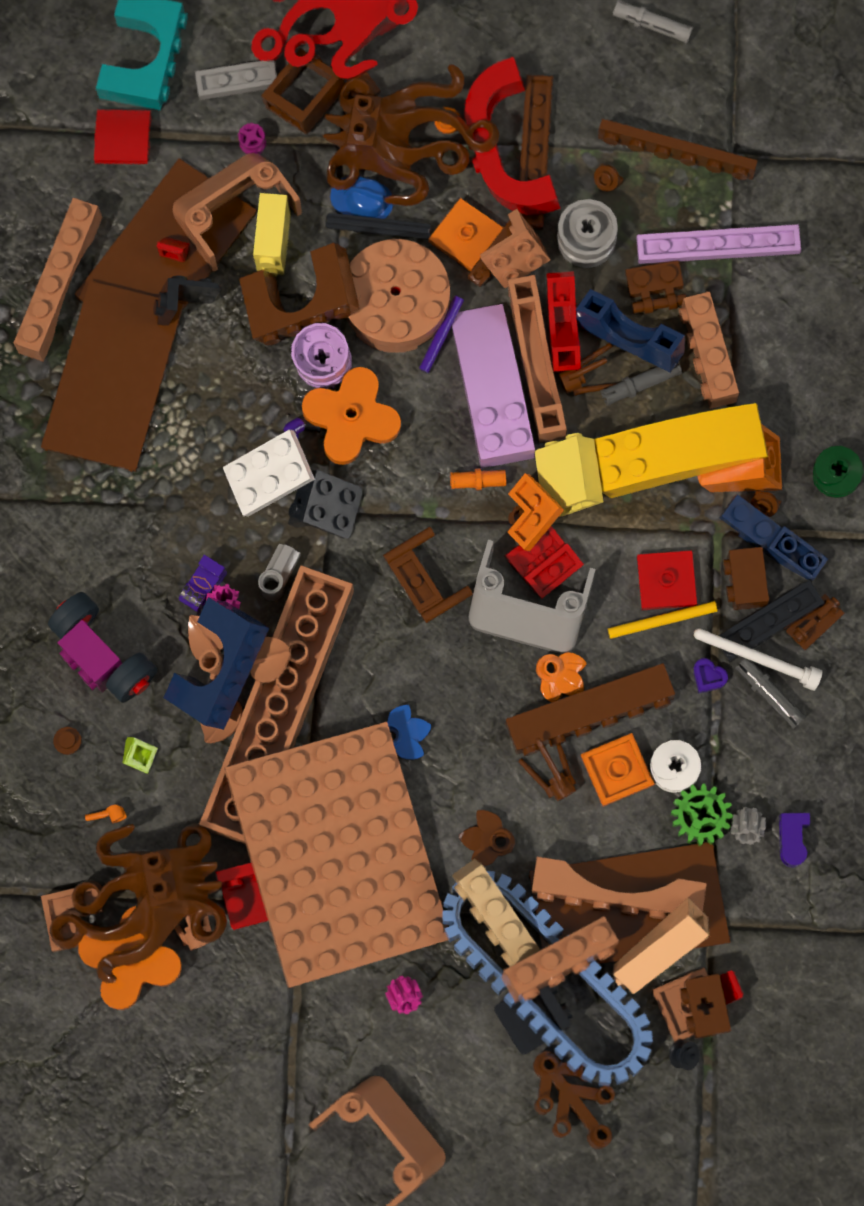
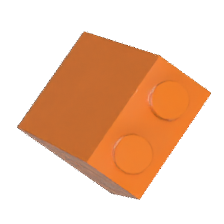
[698,424,782,492]

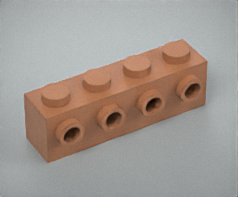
[679,292,739,409]
[501,917,619,1003]

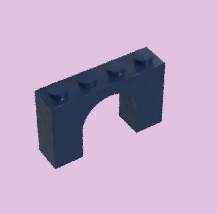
[163,597,269,730]

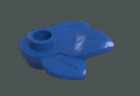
[387,705,431,760]

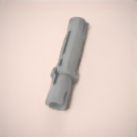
[613,0,693,43]

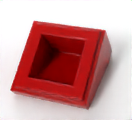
[157,237,190,262]
[720,970,743,1005]

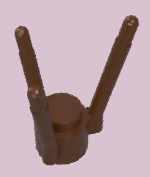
[559,343,618,396]
[518,738,577,802]

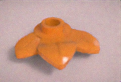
[536,652,586,703]

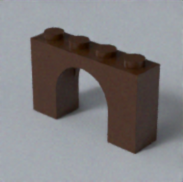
[239,243,360,345]

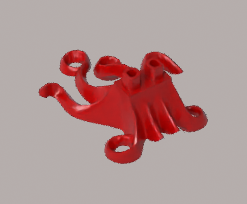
[252,0,418,79]

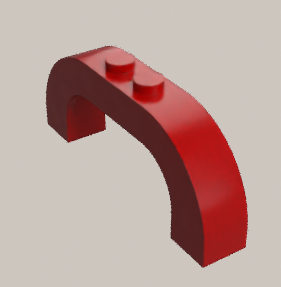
[465,57,561,215]

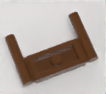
[383,526,473,623]

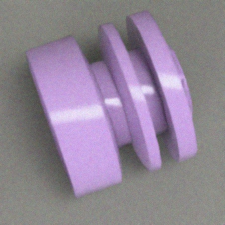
[291,323,352,389]

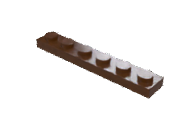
[598,119,758,180]

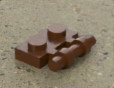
[625,260,686,314]

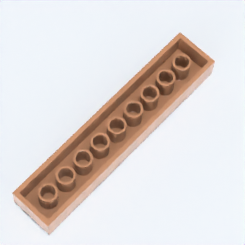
[199,566,354,845]

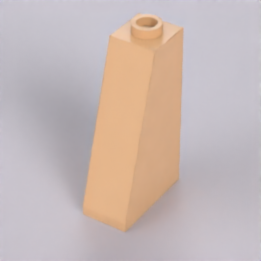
[613,898,709,994]

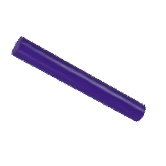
[419,296,464,373]

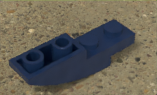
[719,494,828,582]

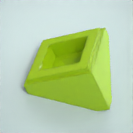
[123,737,158,774]

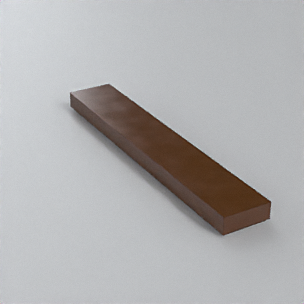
[519,75,553,230]

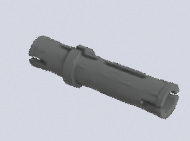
[601,363,682,406]
[735,658,806,729]

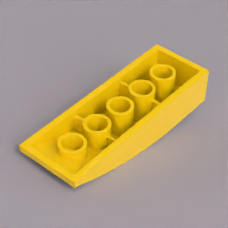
[594,403,768,498]

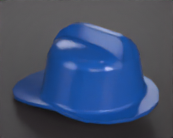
[330,176,393,219]

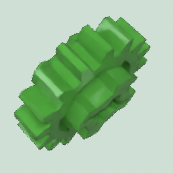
[671,784,733,846]

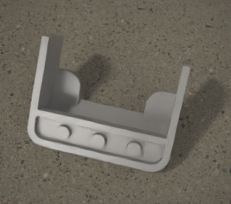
[469,540,596,654]

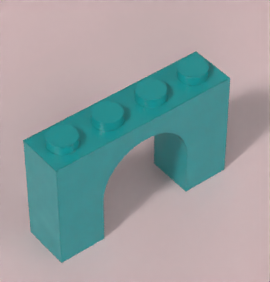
[96,0,188,110]

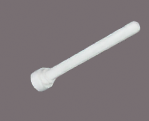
[694,629,822,691]

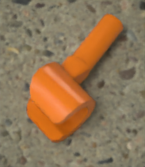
[85,805,127,824]

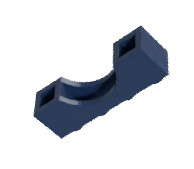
[576,289,685,373]

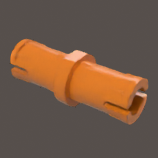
[450,468,506,490]

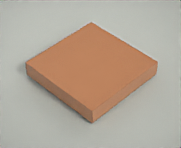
[652,968,712,1042]

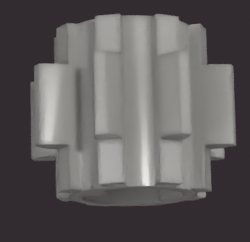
[731,807,766,845]

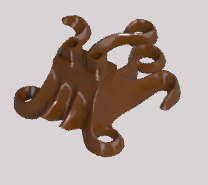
[323,64,499,206]
[49,824,227,983]

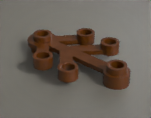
[533,1051,615,1149]

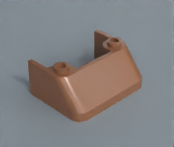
[173,153,302,272]
[309,1076,445,1206]

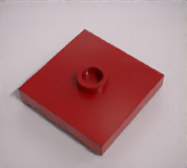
[637,550,697,610]

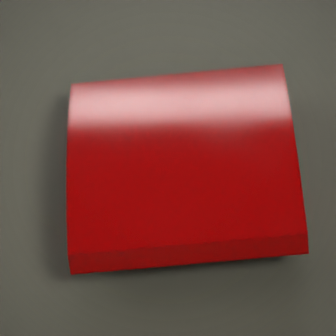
[94,110,151,164]
[504,526,584,599]

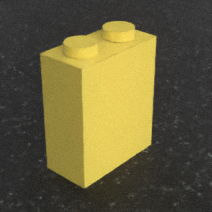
[253,193,291,277]
[535,433,603,517]

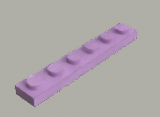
[636,225,801,264]

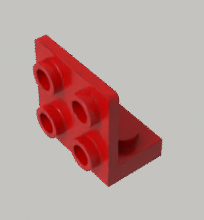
[216,863,268,930]

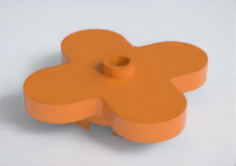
[302,367,401,465]
[78,906,182,1010]

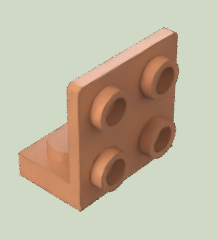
[480,209,550,288]

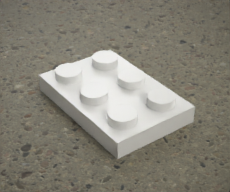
[223,430,315,517]

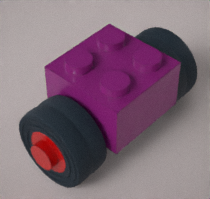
[48,592,157,703]

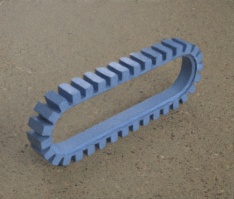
[442,871,652,1086]

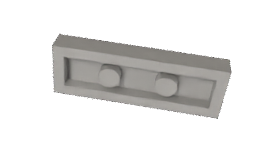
[195,61,276,100]

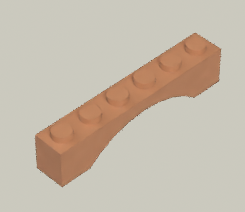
[14,198,102,362]
[508,275,567,443]
[532,857,707,919]

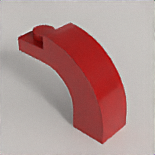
[546,271,581,371]

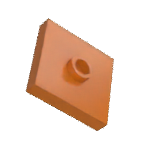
[429,198,503,271]
[580,733,655,807]

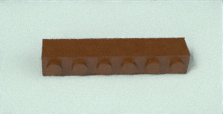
[505,663,675,756]

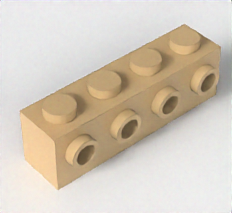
[452,859,541,967]

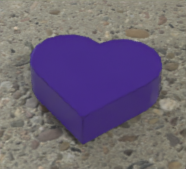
[693,659,728,694]

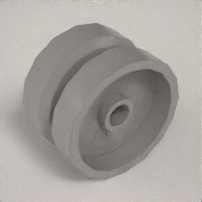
[557,199,618,268]

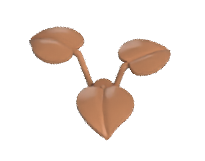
[188,615,291,743]

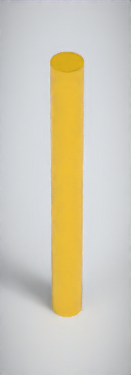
[607,601,717,639]

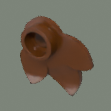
[459,810,515,866]

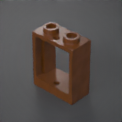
[261,48,345,135]

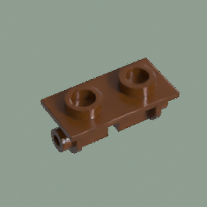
[786,594,845,651]

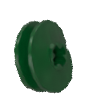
[813,446,863,498]

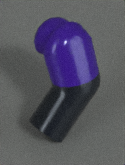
[283,416,321,439]

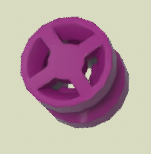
[238,123,266,154]

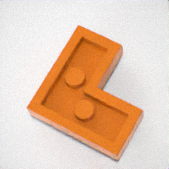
[508,473,564,551]

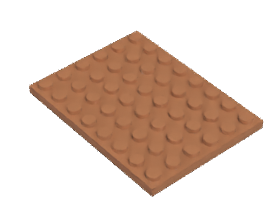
[224,722,448,988]

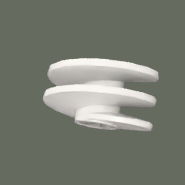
[650,740,701,793]

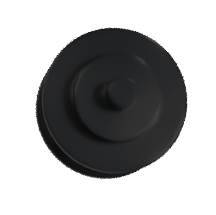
[669,1040,700,1070]

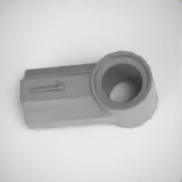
[258,544,301,601]

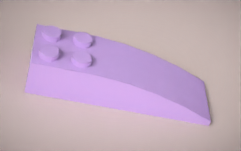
[452,304,535,468]

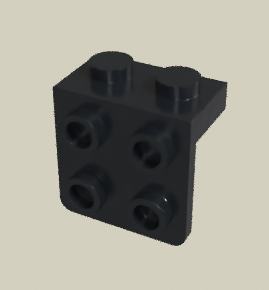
[153,276,221,326]
[288,470,362,539]
[494,985,573,1055]

